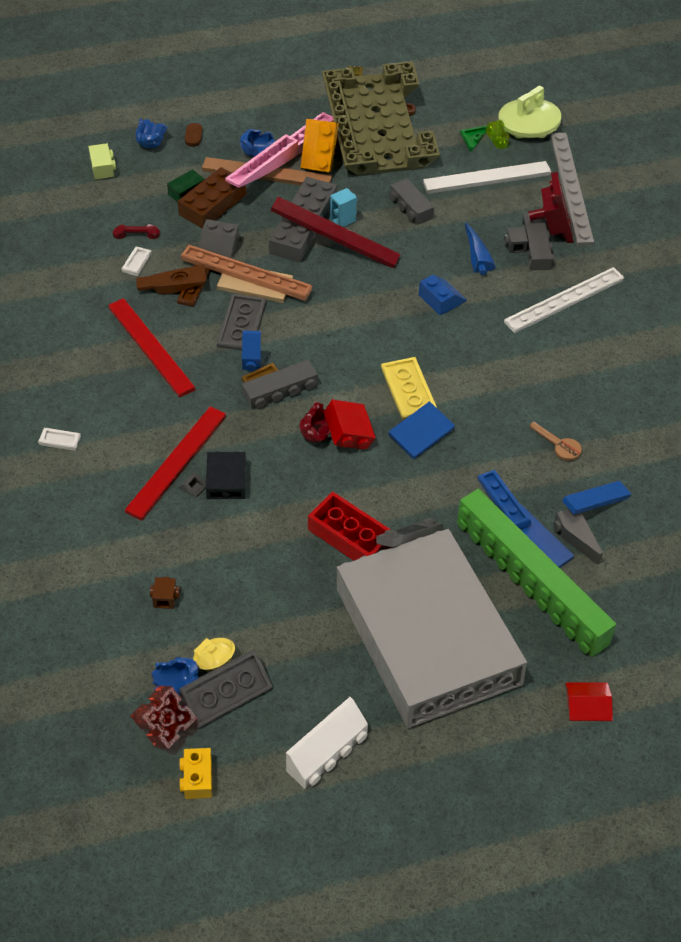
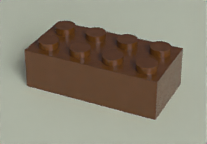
[177,167,247,229]

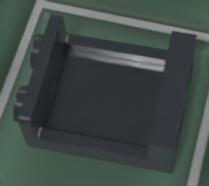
[206,451,246,499]

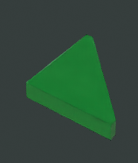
[460,125,488,152]

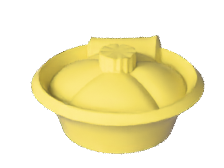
[193,638,235,672]

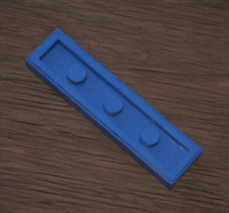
[478,469,531,529]
[562,481,631,515]

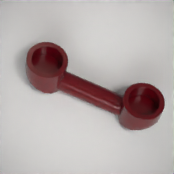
[113,224,160,239]

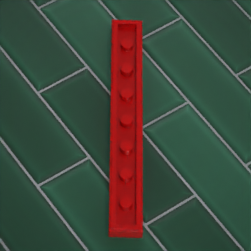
[108,298,195,398]
[125,406,226,521]

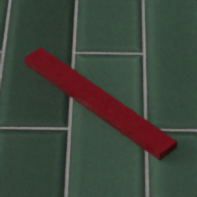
[270,197,400,268]

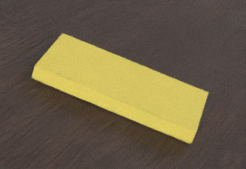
[381,357,437,421]

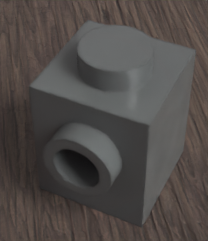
[504,227,528,253]

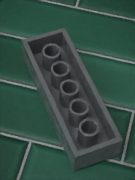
[269,177,337,263]

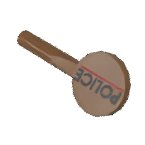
[530,422,582,461]

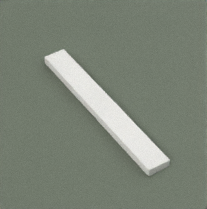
[423,161,551,194]
[504,267,624,333]

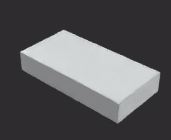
[122,247,152,276]
[38,428,81,451]

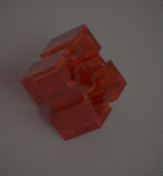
[130,686,197,749]

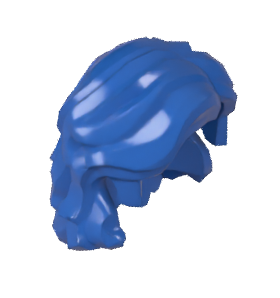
[135,119,168,149]
[240,129,275,157]
[151,657,199,702]

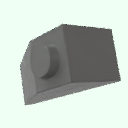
[553,509,603,564]

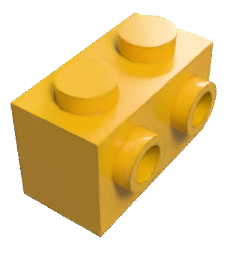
[180,748,212,799]

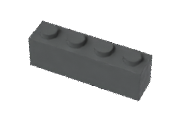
[522,212,554,270]
[242,360,318,410]

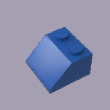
[418,275,467,315]

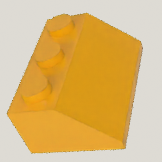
[300,119,339,172]

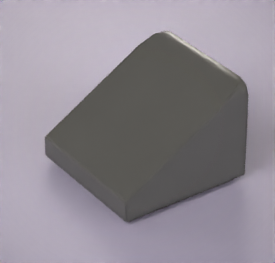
[178,472,206,498]

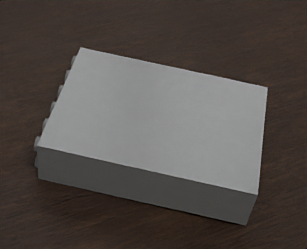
[337,529,527,728]

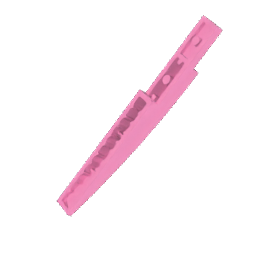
[225,112,334,188]

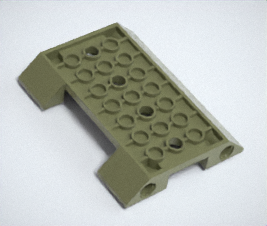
[322,61,440,176]

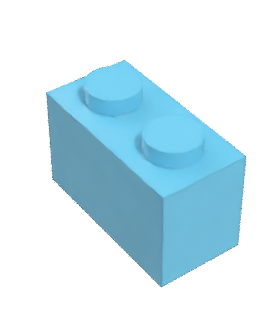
[330,188,357,227]

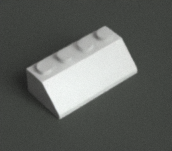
[286,697,368,789]

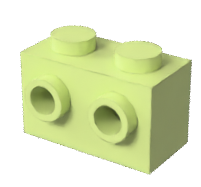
[88,143,116,180]

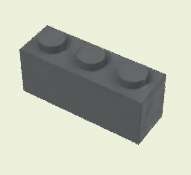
[389,178,434,225]

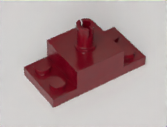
[528,172,574,243]

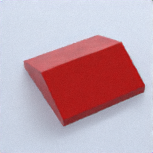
[565,682,613,721]

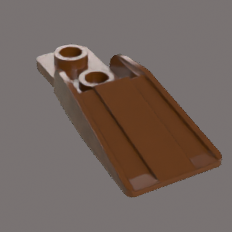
[136,265,206,294]

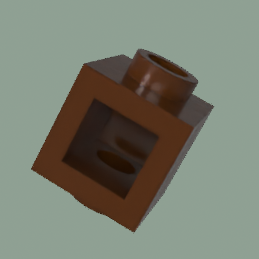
[150,577,180,609]

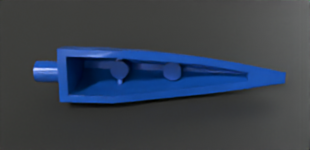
[465,222,496,275]

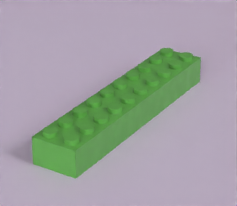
[457,489,616,657]

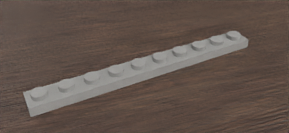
[550,133,594,246]

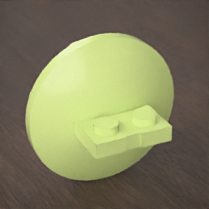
[498,86,561,138]

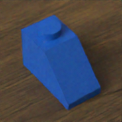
[242,330,262,372]

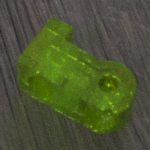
[486,120,510,149]

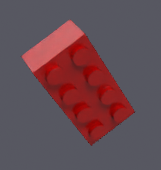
[308,491,392,561]

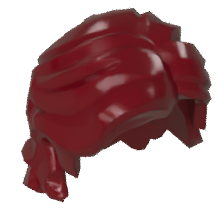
[299,402,330,443]

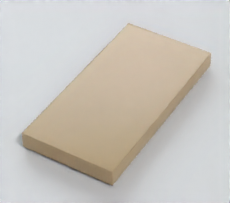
[217,271,293,303]

